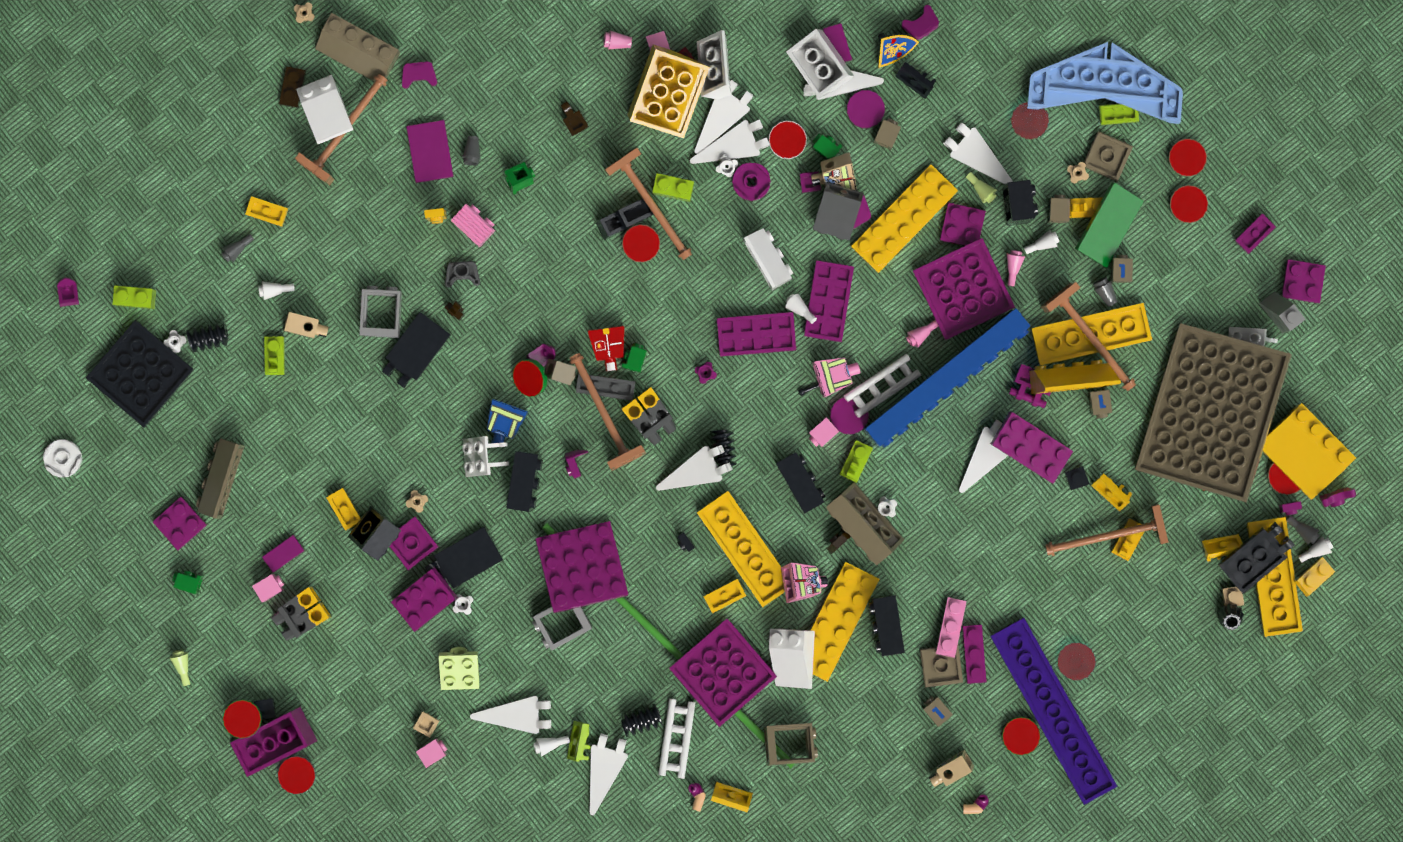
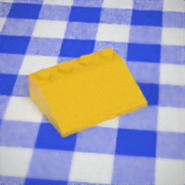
[628,44,710,138]
[1029,360,1121,394]
[1263,403,1356,500]

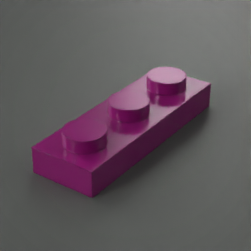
[962,625,987,684]

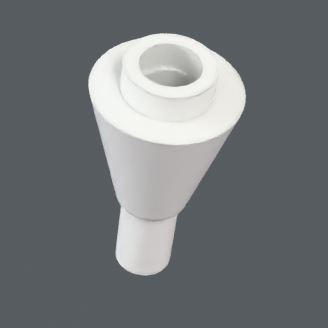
[1024,230,1060,254]
[258,281,294,300]
[785,294,817,324]
[1298,536,1334,563]
[533,735,570,757]

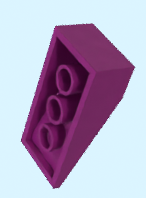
[230,707,318,777]

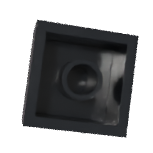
[348,506,401,561]

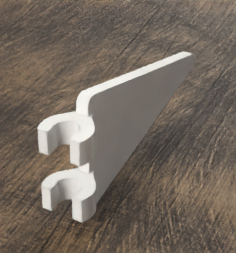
[803,71,884,100]
[695,80,753,154]
[690,120,770,164]
[943,123,1013,185]
[959,419,1008,493]
[656,445,733,491]
[470,696,551,734]
[590,733,628,815]

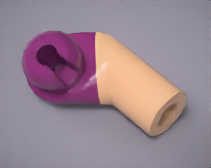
[688,783,706,811]
[963,794,989,814]

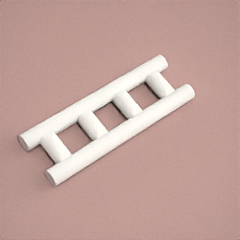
[844,354,921,418]
[658,699,696,779]

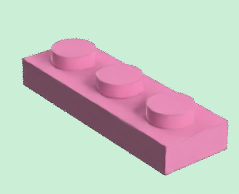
[936,597,967,658]

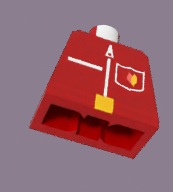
[588,326,625,372]

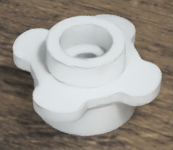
[716,155,738,177]
[164,330,187,353]
[878,496,897,517]
[453,594,473,615]

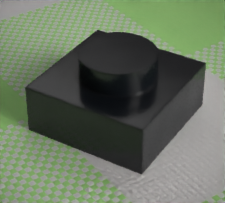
[1064,466,1089,490]
[677,532,695,552]
[253,698,276,719]

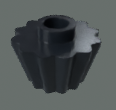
[1217,603,1244,630]

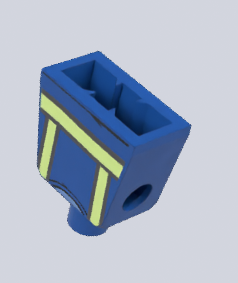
[487,399,528,444]

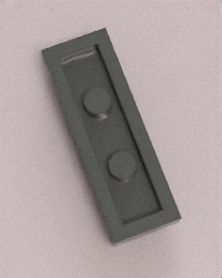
[576,374,635,401]

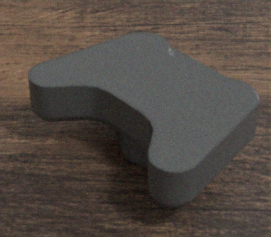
[445,261,481,288]

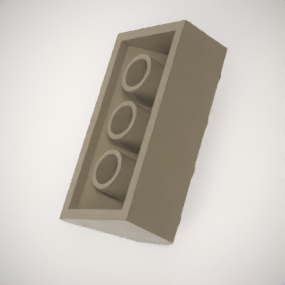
[315,13,401,86]
[196,438,245,519]
[826,482,905,566]

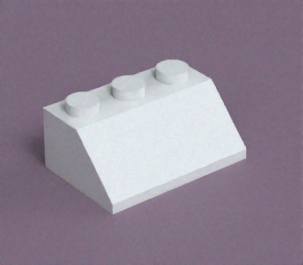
[786,29,854,98]
[697,30,731,100]
[743,228,793,290]

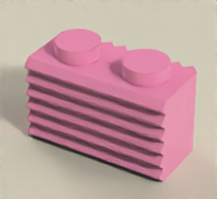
[451,204,495,247]

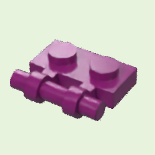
[1009,364,1051,408]

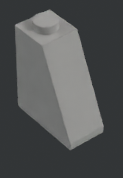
[1259,292,1306,334]

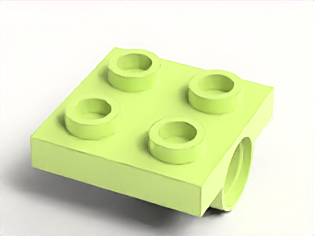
[439,647,480,690]

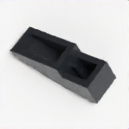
[595,195,654,240]

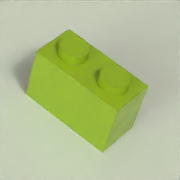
[653,173,694,202]
[112,286,156,309]

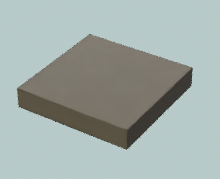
[1084,131,1133,182]
[920,645,963,688]

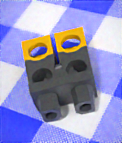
[622,388,676,446]
[271,586,332,641]

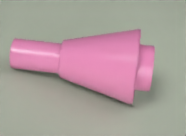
[1006,250,1025,286]
[906,319,938,348]

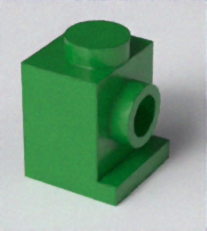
[812,133,843,160]
[504,162,535,195]
[622,343,647,373]
[172,570,204,594]

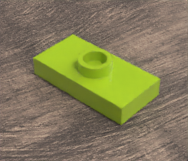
[1099,104,1139,125]

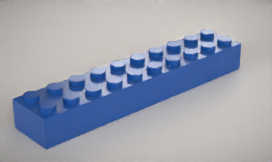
[864,308,1030,448]

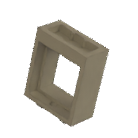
[764,723,818,766]

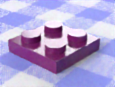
[940,203,986,246]
[1281,260,1326,304]
[153,497,207,551]
[390,516,439,570]

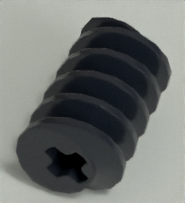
[186,321,229,352]
[710,430,737,467]
[621,704,663,738]

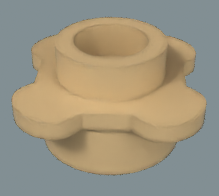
[294,2,315,23]
[1067,162,1089,184]
[406,490,428,513]

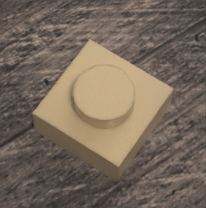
[1222,587,1244,606]
[413,711,440,738]

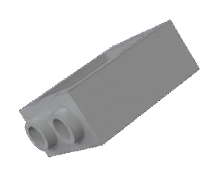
[359,286,402,338]
[532,607,592,651]

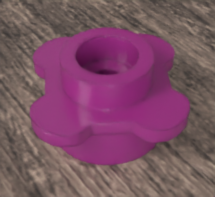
[695,362,717,384]

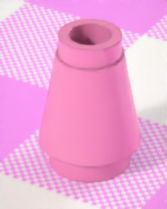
[603,31,632,50]

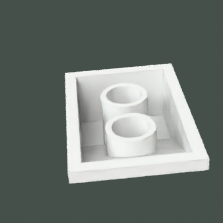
[296,75,353,144]
[769,628,815,689]

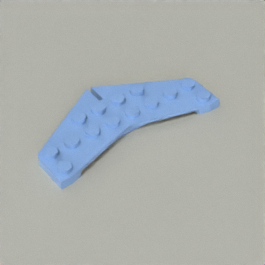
[1027,42,1183,124]

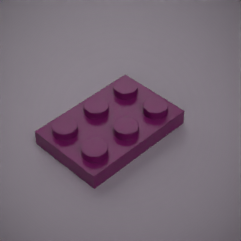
[391,567,458,632]

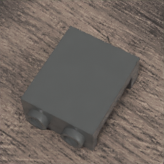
[813,182,864,240]

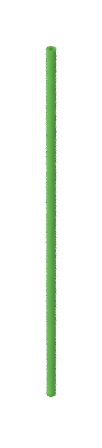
[542,523,795,769]

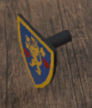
[878,33,919,68]

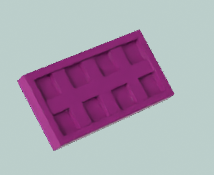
[804,260,854,343]
[717,312,796,357]
[990,411,1073,484]

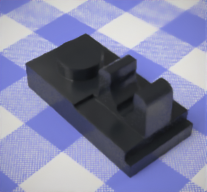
[895,62,936,99]

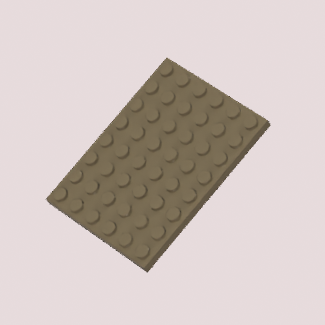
[1135,323,1292,503]

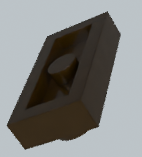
[279,67,306,109]

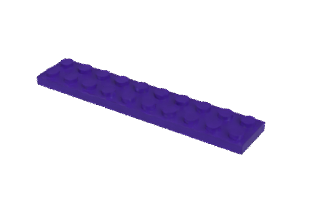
[990,618,1118,805]

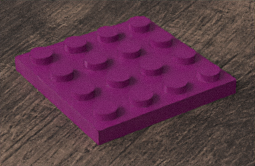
[913,238,1015,340]
[535,521,629,613]
[669,619,777,727]

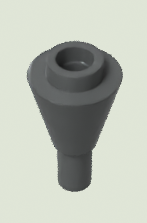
[221,234,254,263]
[1286,516,1320,545]

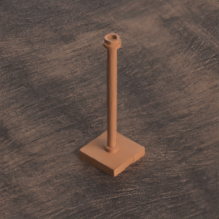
[295,73,388,186]
[604,148,692,260]
[1041,282,1136,391]
[570,353,646,471]
[1045,504,1169,556]

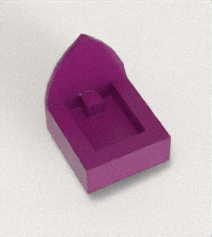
[57,277,79,307]
[526,344,556,367]
[564,450,588,479]

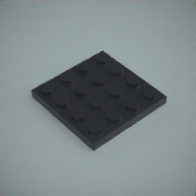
[86,320,195,428]

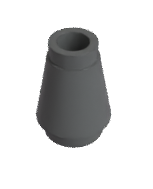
[462,136,481,166]
[1093,277,1118,307]

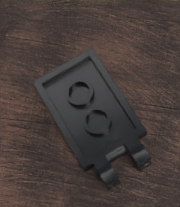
[382,312,451,388]
[1218,522,1295,594]
[425,527,503,589]

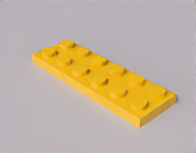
[851,164,958,273]
[1031,303,1152,366]
[697,491,785,607]
[1247,517,1303,637]
[810,562,880,682]

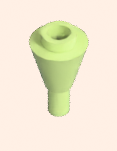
[966,172,997,203]
[169,650,190,686]

